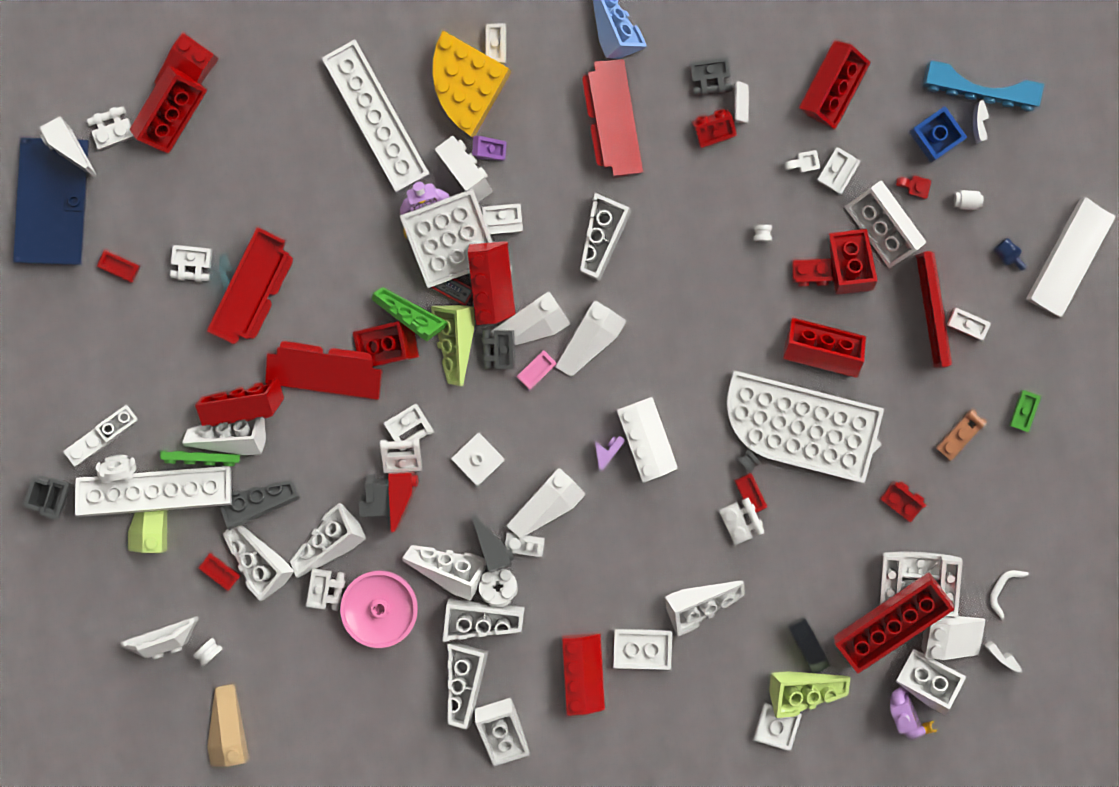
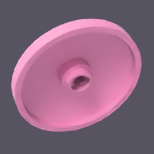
[340,570,418,648]

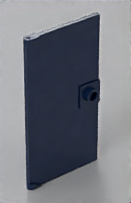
[13,137,89,265]

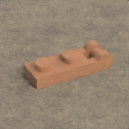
[936,409,987,461]

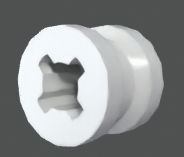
[753,225,772,242]

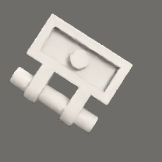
[87,106,135,150]
[170,245,213,283]
[719,497,765,545]
[306,568,346,611]

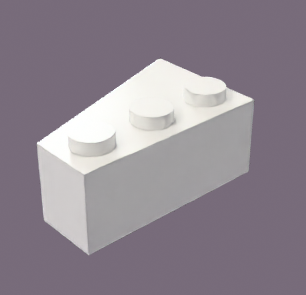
[435,136,493,202]

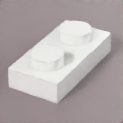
[486,23,506,63]
[947,308,991,341]

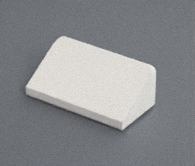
[734,81,749,123]

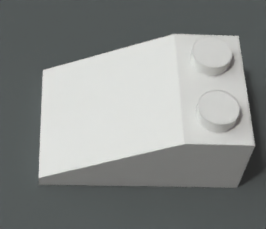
[39,116,97,177]
[921,616,985,660]
[896,649,966,716]
[474,698,530,766]

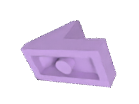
[595,436,625,470]

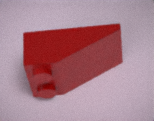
[154,32,219,84]
[829,229,878,295]
[353,321,419,367]
[388,471,419,532]

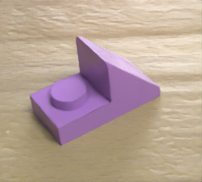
[472,136,507,161]

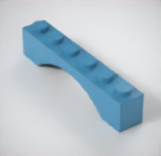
[922,60,1044,111]

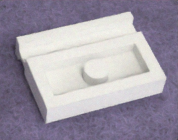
[817,147,861,195]
[482,203,523,235]

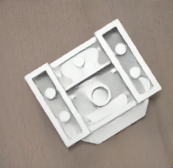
[880,552,963,617]

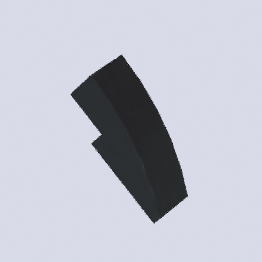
[787,616,831,673]

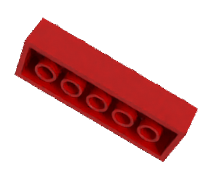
[834,572,955,674]

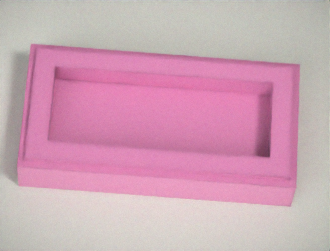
[516,350,557,390]

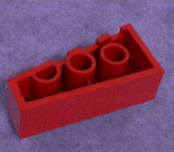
[195,378,284,426]

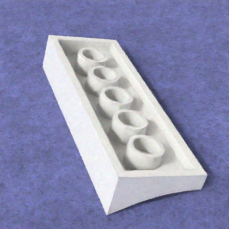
[1026,197,1116,318]

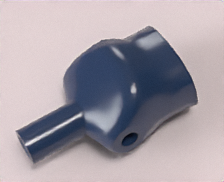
[993,237,1027,272]

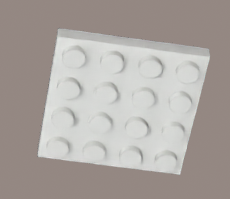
[400,189,493,288]

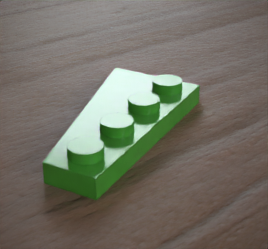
[371,287,447,342]
[160,450,240,466]

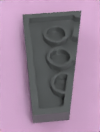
[219,480,300,530]

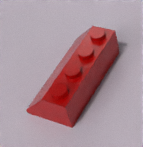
[799,40,871,130]
[129,65,208,154]
[468,241,516,325]
[783,317,866,378]
[562,633,605,716]

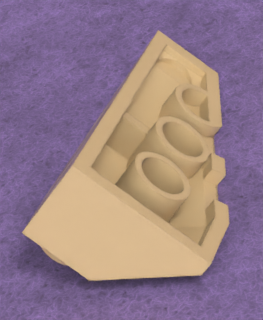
[207,683,249,767]

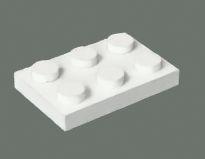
[613,629,672,670]

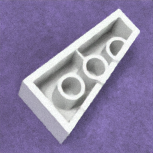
[580,193,631,281]
[443,599,525,642]
[448,642,489,729]

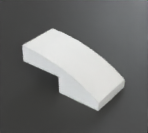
[973,100,989,144]
[984,641,1023,673]

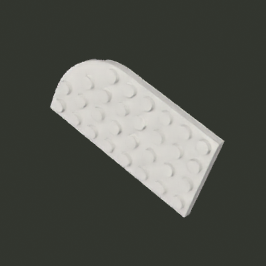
[727,370,884,483]

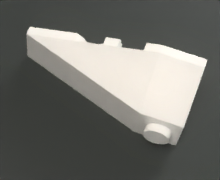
[223,525,295,601]

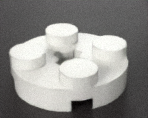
[96,455,136,483]
[479,569,518,607]

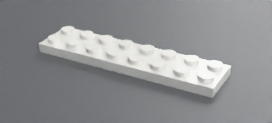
[322,39,430,193]
[75,466,232,517]

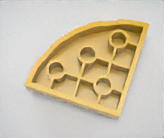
[433,30,512,138]

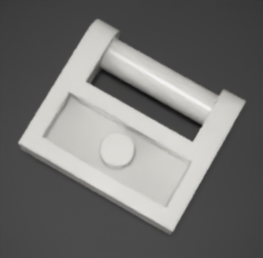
[384,403,435,452]
[380,438,422,473]

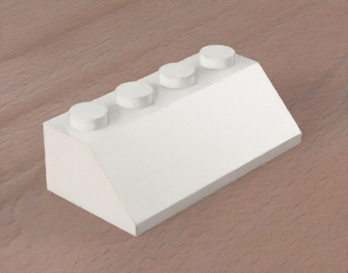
[845,180,926,268]
[616,397,678,482]

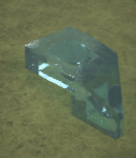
[219,253,233,292]

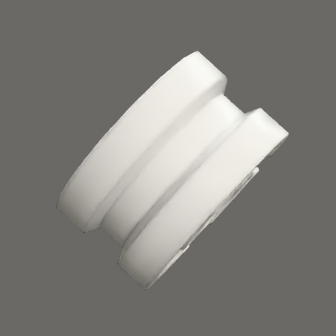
[193,638,223,667]

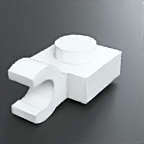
[784,150,820,173]

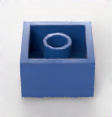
[909,106,967,163]

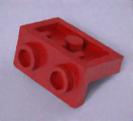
[692,109,737,148]
[792,259,833,287]
[880,481,927,523]

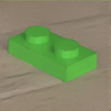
[1009,390,1041,432]

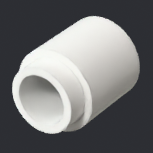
[954,190,984,210]

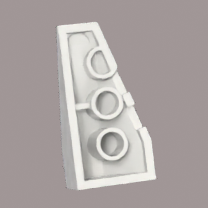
[490,291,570,346]
[555,300,627,377]
[182,417,266,455]
[506,468,586,539]
[290,503,366,578]
[402,545,487,601]
[665,581,745,637]

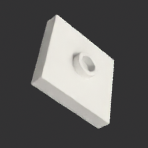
[451,432,505,486]
[753,702,802,751]

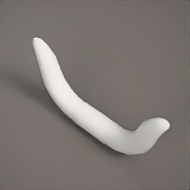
[990,570,1029,620]

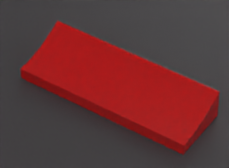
[916,251,952,368]

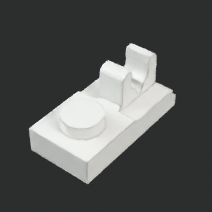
[505,532,545,557]

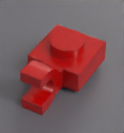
[895,175,932,199]

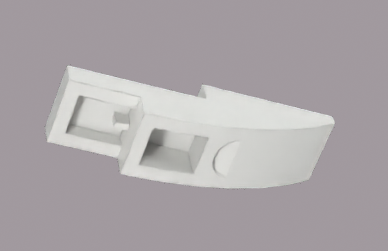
[63,404,138,467]

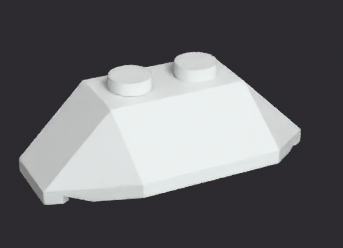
[120,616,198,660]

